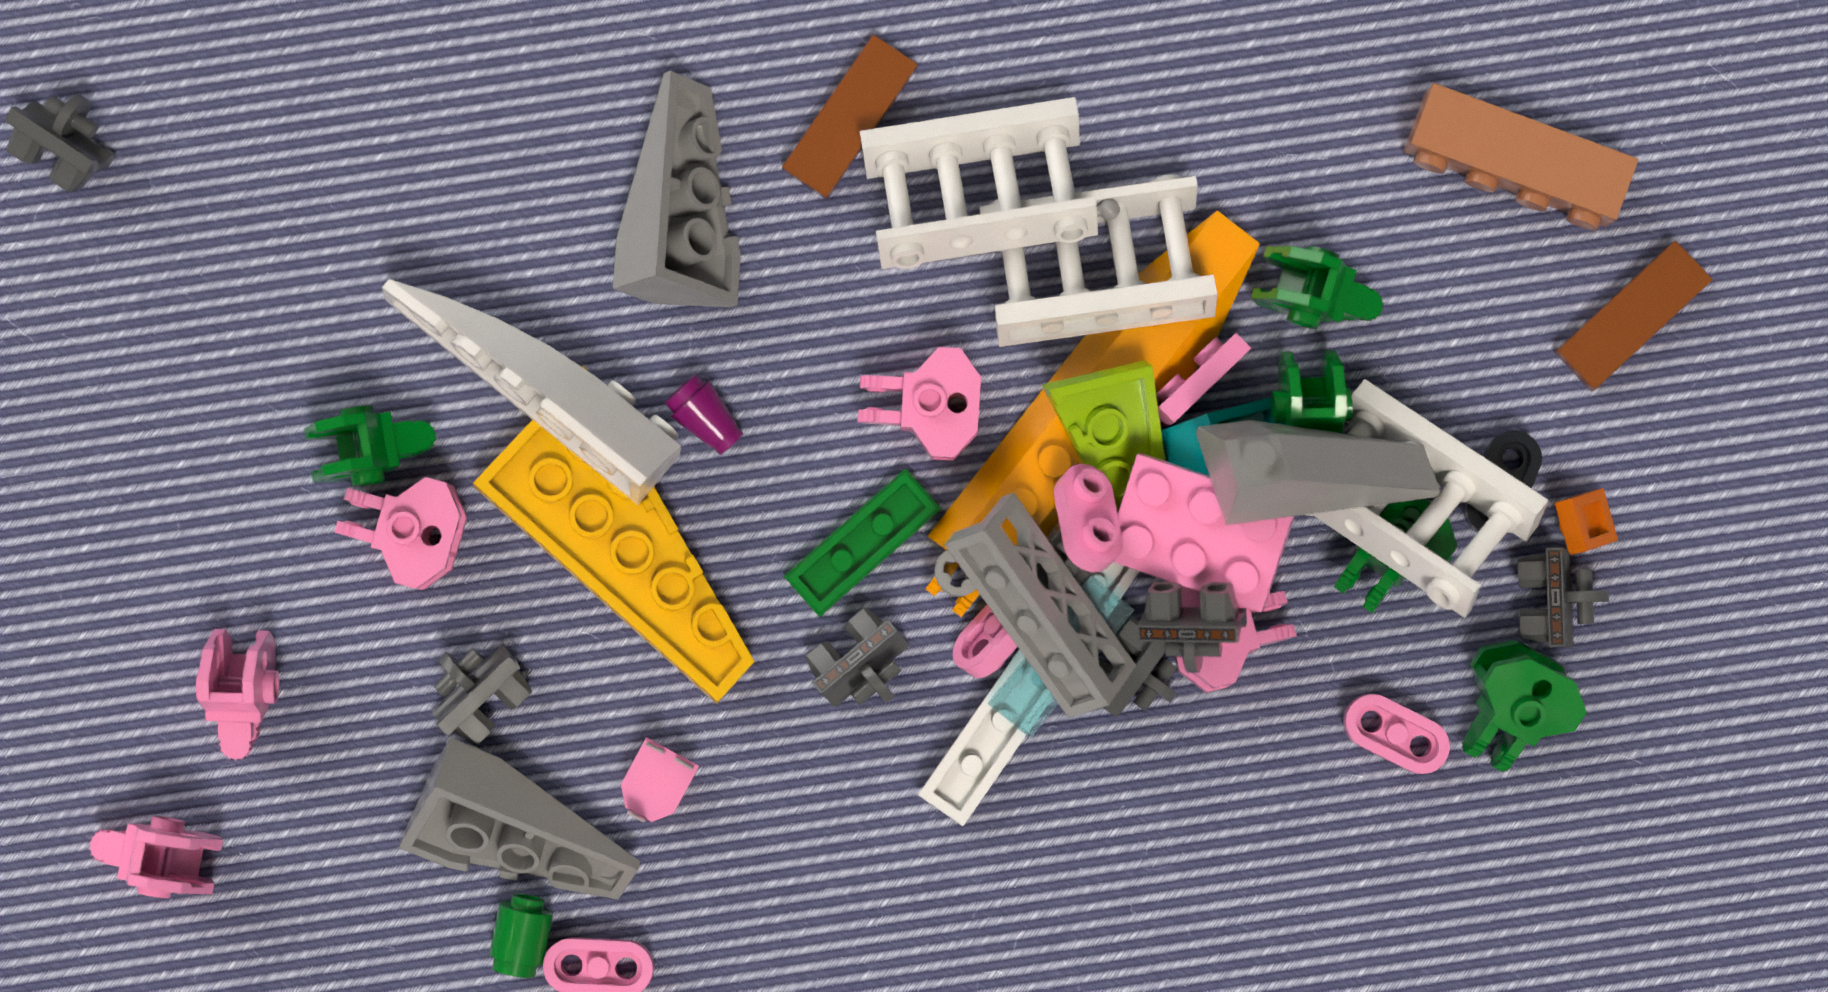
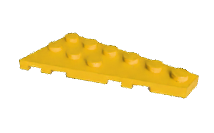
[473,365,755,704]

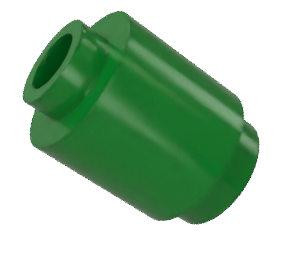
[489,893,553,978]

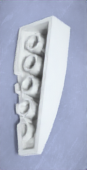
[382,279,681,505]

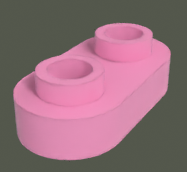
[1054,464,1123,572]
[953,605,1017,678]
[1343,694,1450,774]
[543,937,655,992]

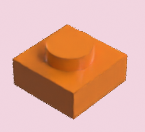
[1555,488,1618,555]

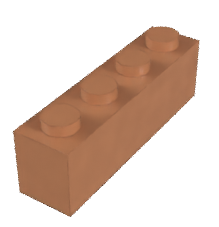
[1403,83,1639,230]

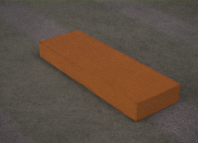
[782,34,918,200]
[1554,240,1713,392]

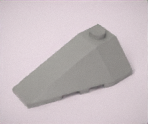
[613,71,741,307]
[1196,420,1440,525]
[398,738,640,899]

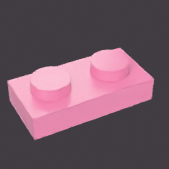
[1156,333,1251,429]

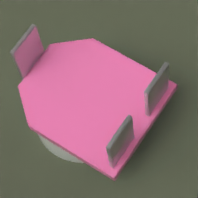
[621,737,699,823]

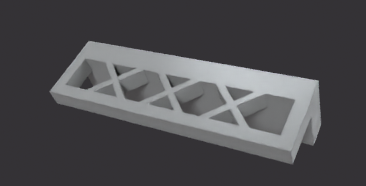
[945,492,1136,718]

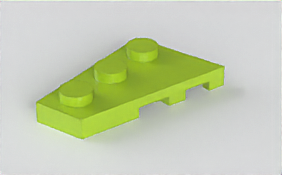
[1042,360,1165,513]

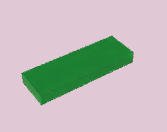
[783,468,942,617]

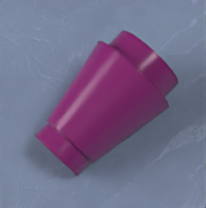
[664,374,744,455]

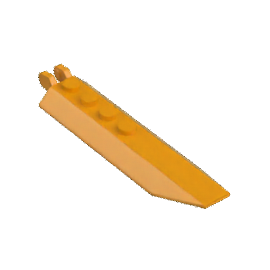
[925,210,1260,618]

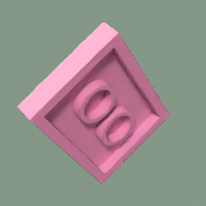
[1113,453,1295,612]

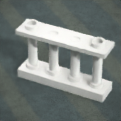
[860,97,1098,269]
[979,174,1217,347]
[1305,379,1549,618]

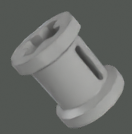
[935,549,976,597]

